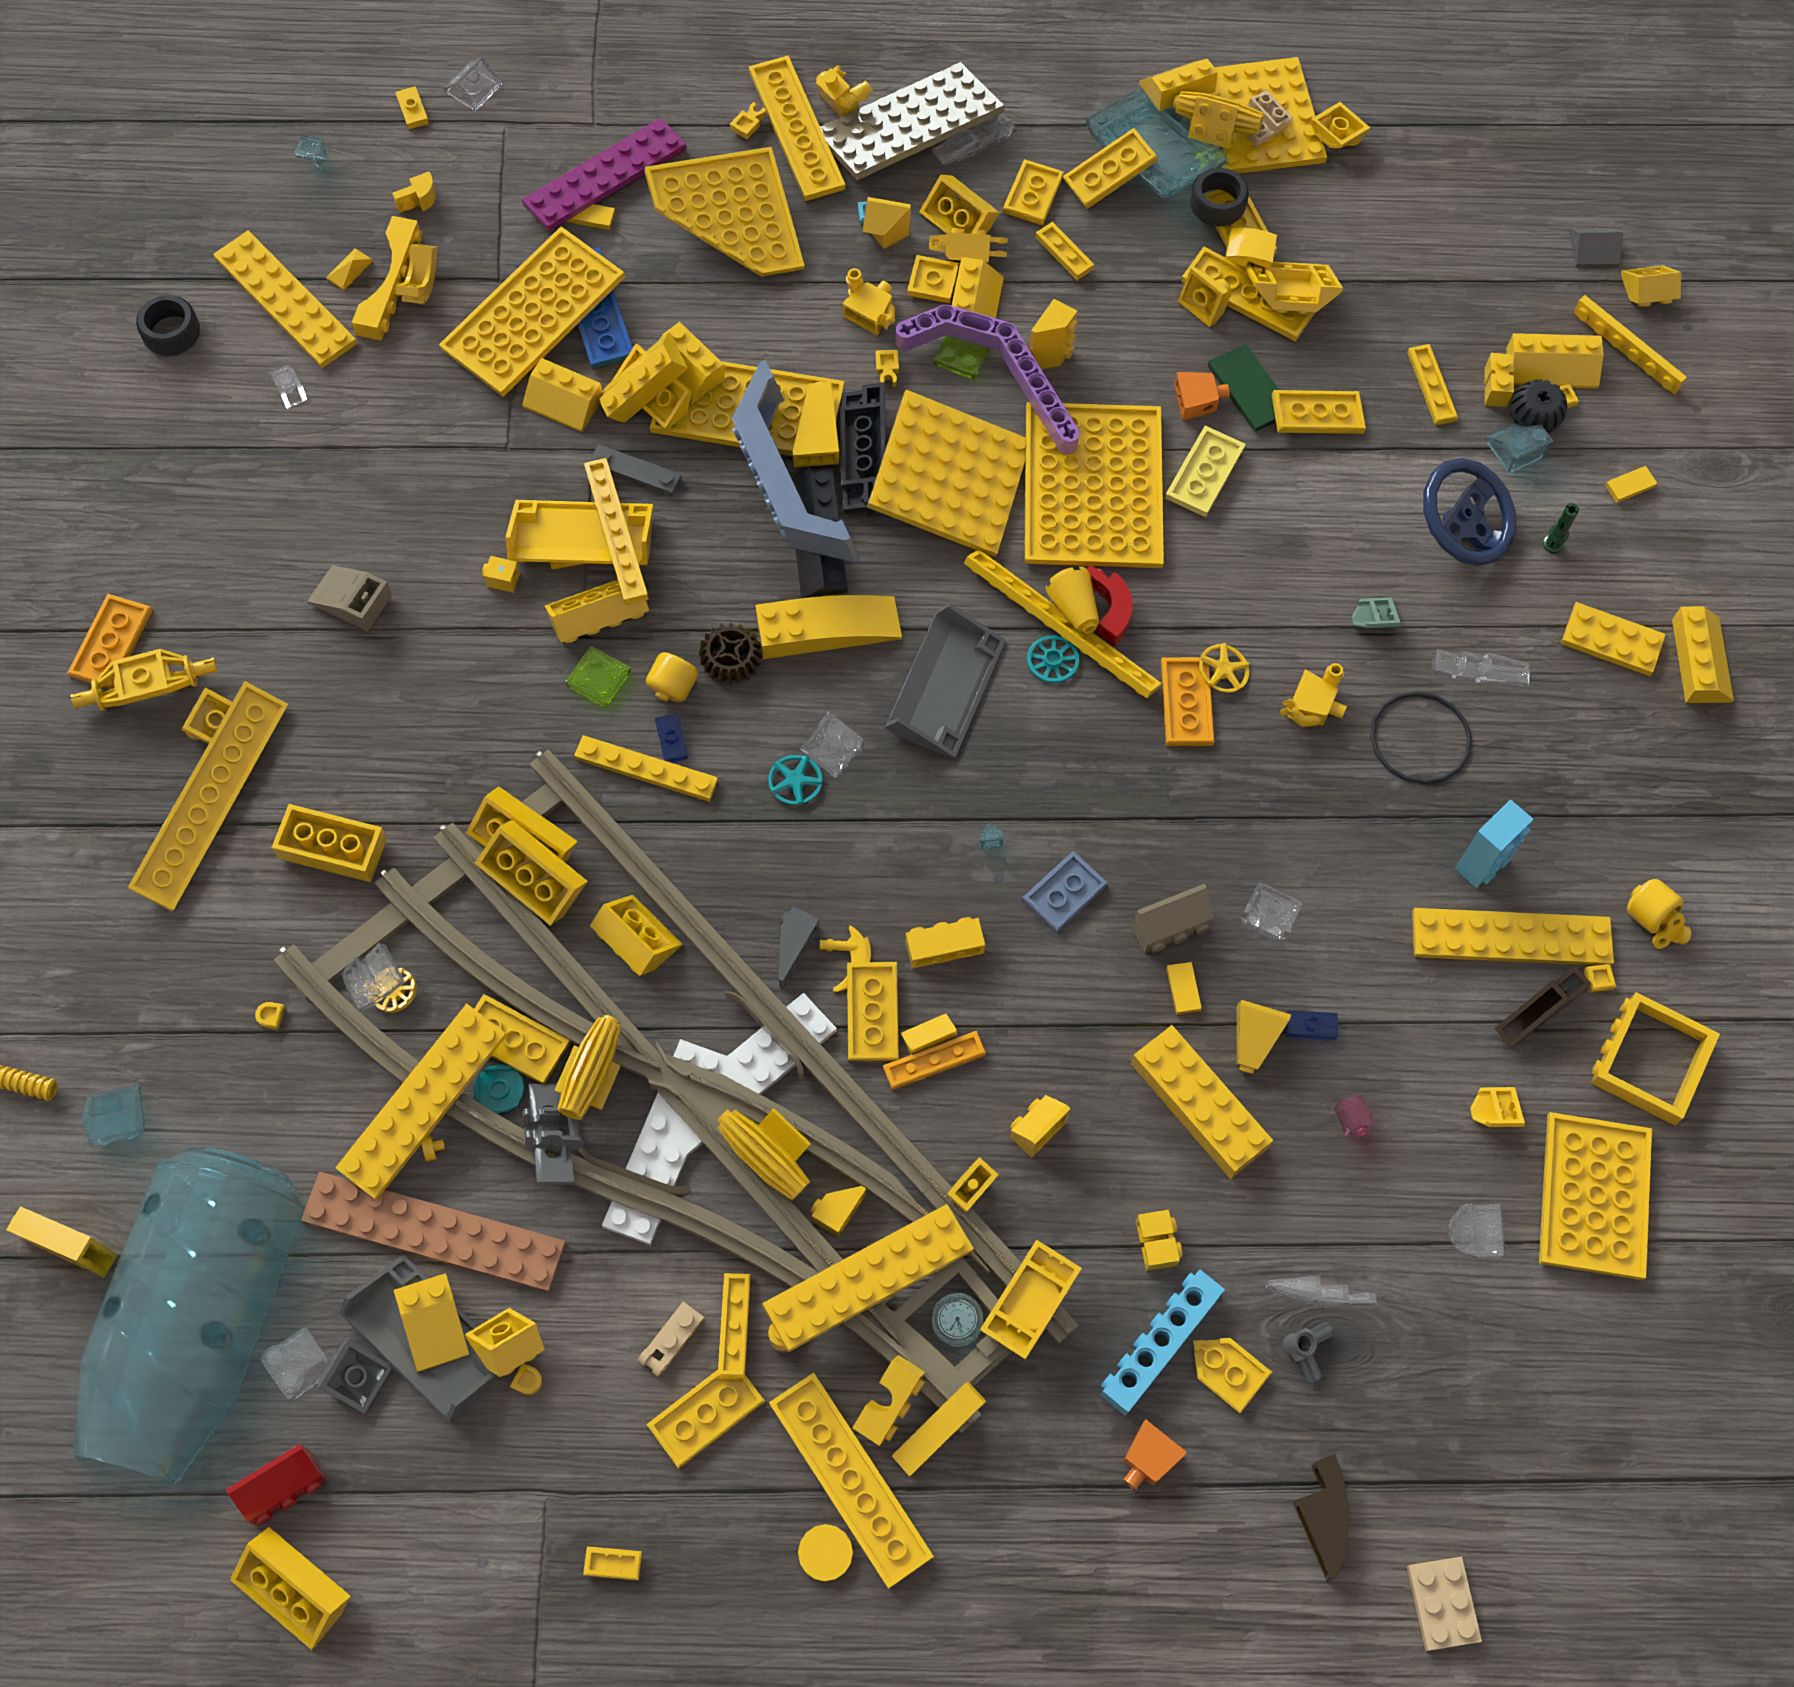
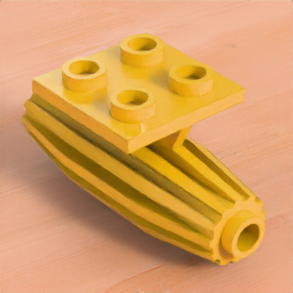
[1173,91,1264,149]
[554,1015,621,1120]
[717,1108,811,1201]

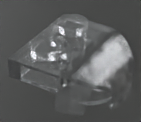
[1448,1203,1506,1259]

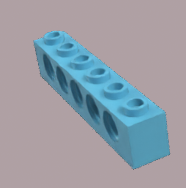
[1100,1270,1225,1416]

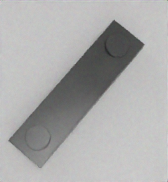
[589,444,682,497]

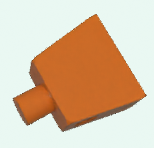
[1174,372,1229,421]
[1123,1420,1187,1490]

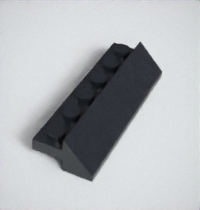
[840,383,886,516]
[791,466,848,598]

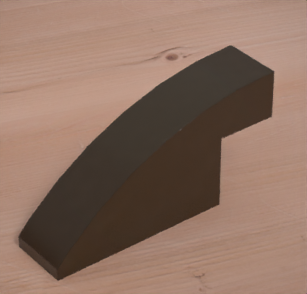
[1494,965,1593,1048]
[1293,1454,1349,1582]

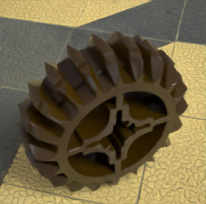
[698,623,762,685]

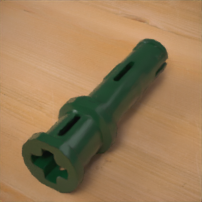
[1543,503,1579,554]

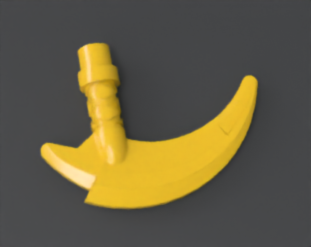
[819,926,871,993]

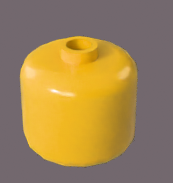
[646,652,698,702]
[1627,879,1684,934]

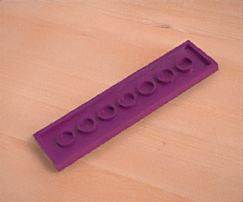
[522,118,687,232]

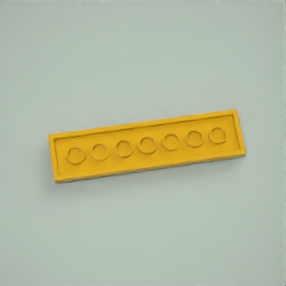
[749,56,845,201]
[213,230,357,369]
[1412,908,1614,966]
[335,1003,507,1200]
[762,1204,974,1352]
[769,1373,934,1589]

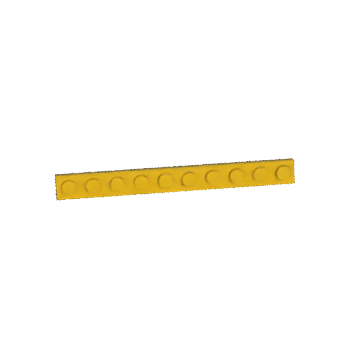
[964,550,1161,698]

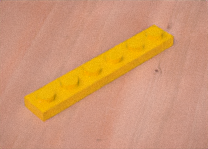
[1573,295,1687,395]
[574,735,718,802]

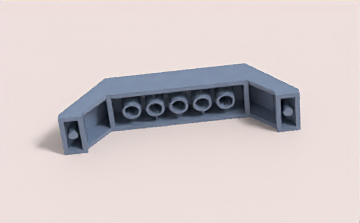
[732,360,861,563]

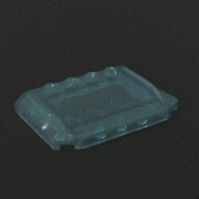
[1086,87,1228,198]

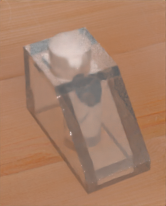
[268,364,307,408]

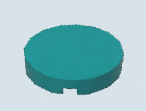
[473,1064,525,1116]

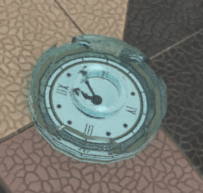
[931,1293,984,1347]

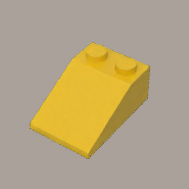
[394,1273,469,1373]

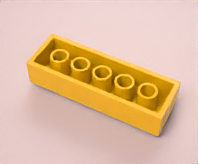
[1131,1025,1273,1180]

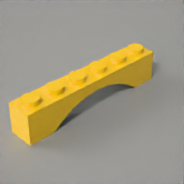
[352,216,422,341]

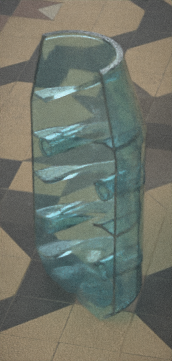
[73,1147,305,1485]

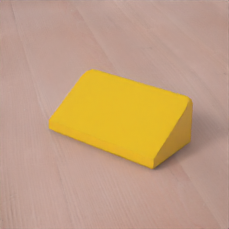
[901,1014,957,1055]

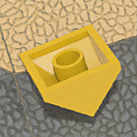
[863,197,911,249]

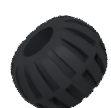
[1510,379,1568,435]

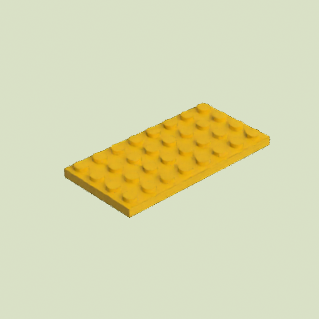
[439,227,625,397]
[650,361,845,456]

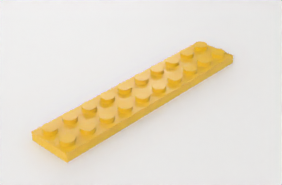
[127,681,288,912]

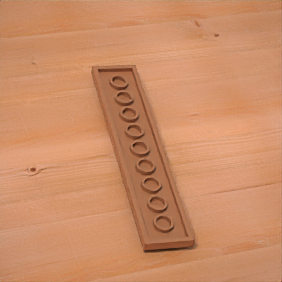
[301,1172,566,1293]

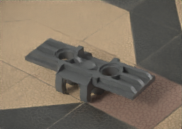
[522,1084,584,1185]

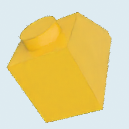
[947,1157,999,1212]
[810,1186,866,1238]

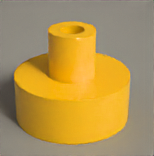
[422,1134,445,1162]

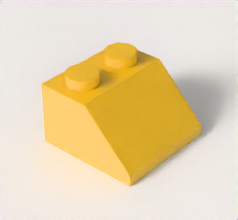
[1621,265,1681,306]
[1010,1095,1071,1158]
[465,1308,545,1377]

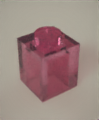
[1334,1093,1374,1137]

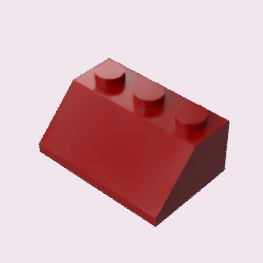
[226,1444,327,1525]

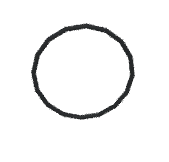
[1370,691,1472,784]

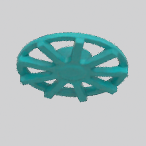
[1027,635,1080,684]

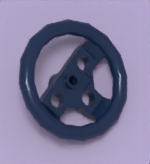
[1423,458,1516,566]

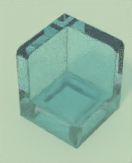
[295,135,327,172]

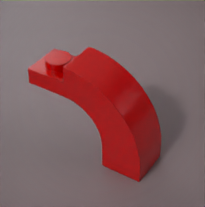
[1087,565,1133,647]

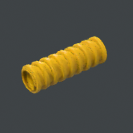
[0,1065,58,1101]

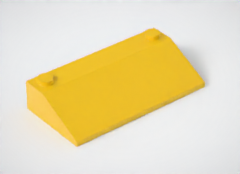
[505,500,653,566]

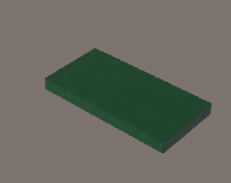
[1207,344,1279,432]

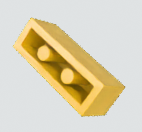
[905,917,985,969]

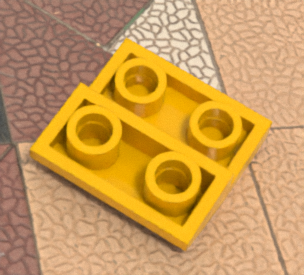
[1225,228,1277,269]

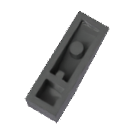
[779,906,820,989]

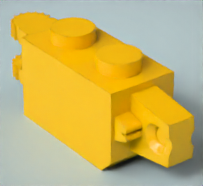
[929,228,1008,262]

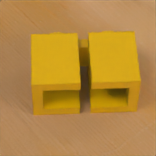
[1485,353,1514,407]
[1136,1210,1183,1271]

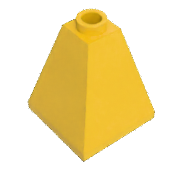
[1236,1000,1291,1074]

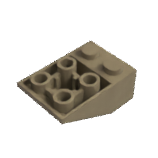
[307,565,392,632]

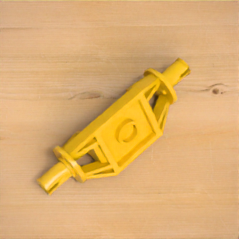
[71,649,218,712]

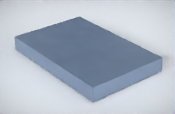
[1022,851,1108,934]

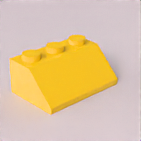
[1139,59,1218,111]
[919,175,1000,234]
[952,257,1004,331]
[1029,299,1078,369]
[659,322,725,405]
[522,358,602,432]
[590,895,682,976]

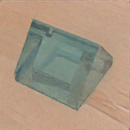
[979,822,1005,849]

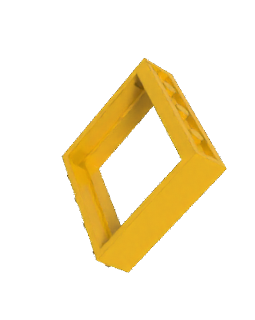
[1591,992,1720,1126]

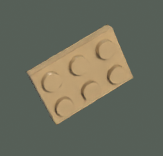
[1407,1557,1482,1651]

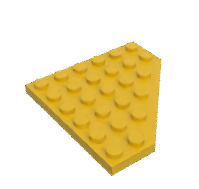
[645,147,805,277]

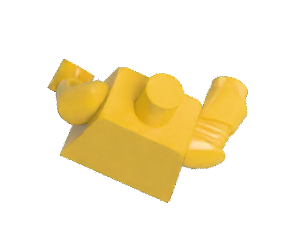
[816,65,873,117]
[842,268,895,336]
[1280,663,1347,727]

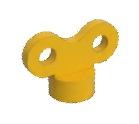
[1652,912,1691,949]

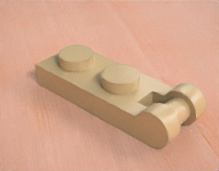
[637,1301,704,1377]

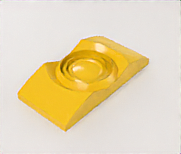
[980,1240,1082,1360]

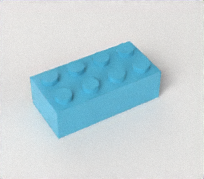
[1455,799,1534,888]

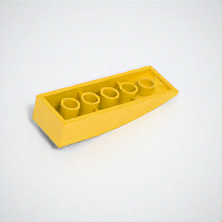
[756,595,902,659]

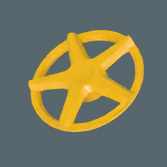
[1199,643,1249,693]

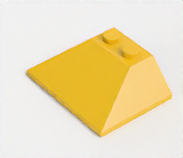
[1245,261,1343,314]

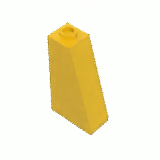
[793,381,839,467]
[6,1207,118,1278]

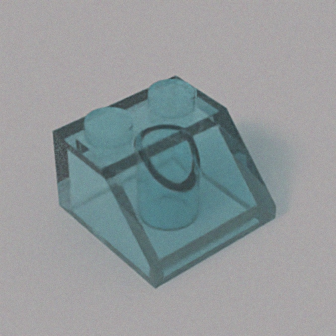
[1485,423,1554,473]
[81,1084,145,1146]

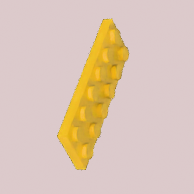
[1181,247,1316,342]

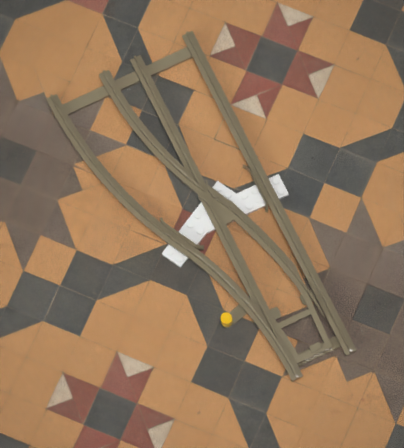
[274,749,1078,1434]

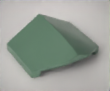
[1352,597,1401,628]

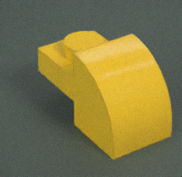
[392,172,436,213]

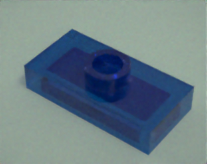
[655,713,688,763]
[1286,1010,1338,1040]

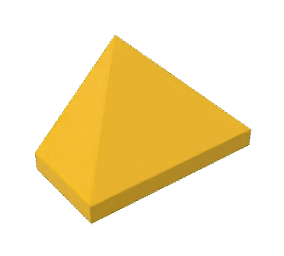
[326,249,372,291]

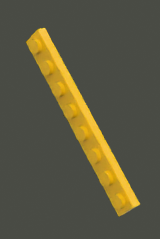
[584,458,648,605]

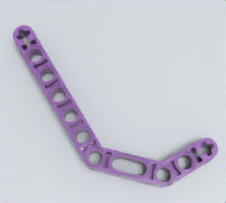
[895,305,1080,454]

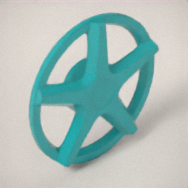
[768,755,822,805]

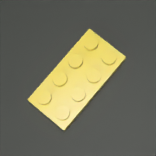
[1165,426,1246,517]

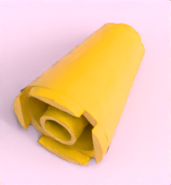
[1045,566,1099,634]

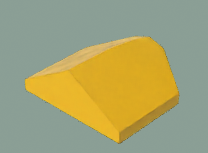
[1470,1087,1525,1127]

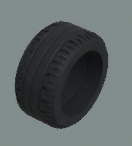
[1190,167,1249,227]
[136,295,200,356]

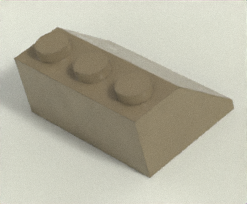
[1132,884,1214,954]

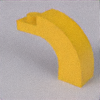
[396,244,438,304]

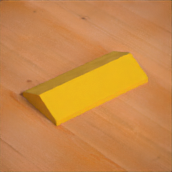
[612,344,692,430]

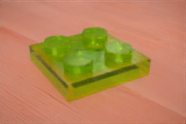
[934,335,990,380]
[565,646,631,708]

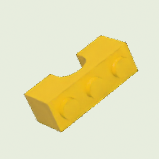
[853,1355,925,1446]

